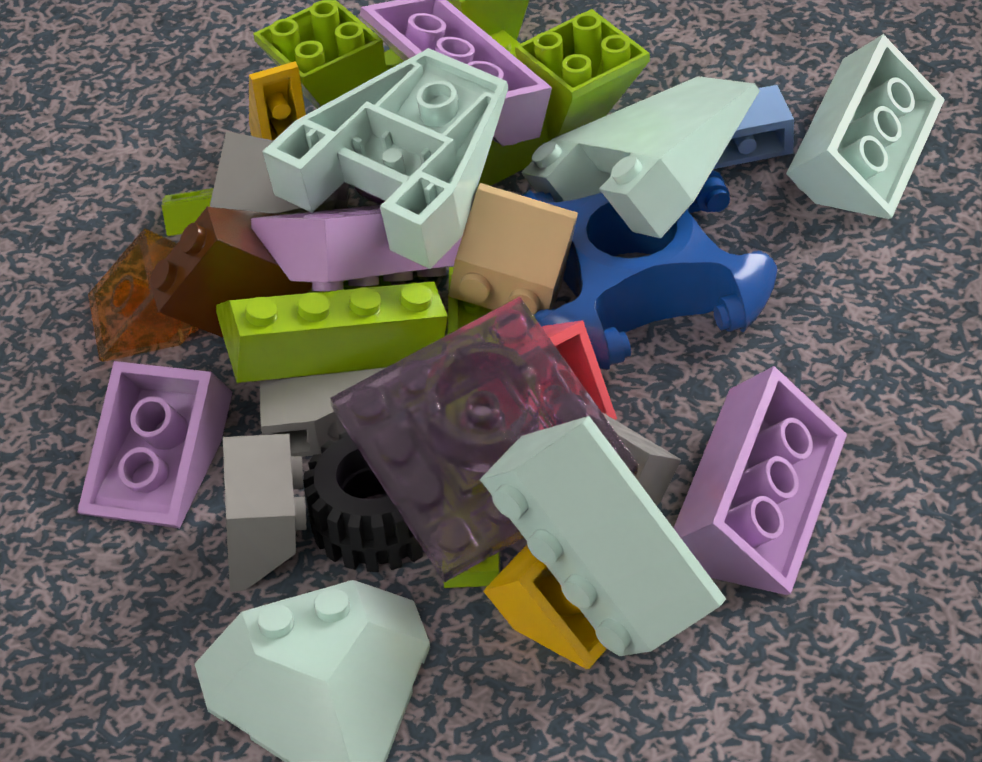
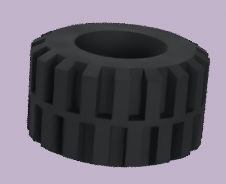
[303,426,445,572]

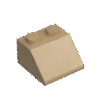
[448,183,578,322]

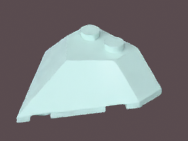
[195,580,430,762]

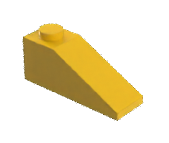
[249,61,306,140]

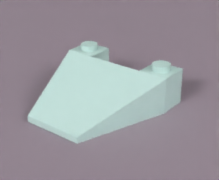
[262,48,508,269]
[521,76,760,238]

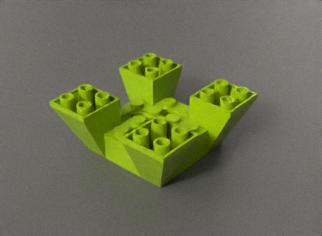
[253,0,650,188]

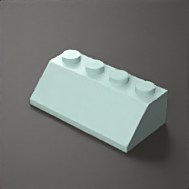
[786,34,945,219]
[480,416,726,656]

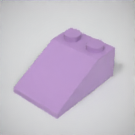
[77,361,232,528]

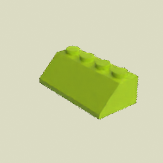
[216,282,448,383]

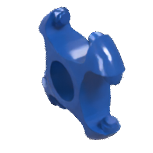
[522,170,777,370]

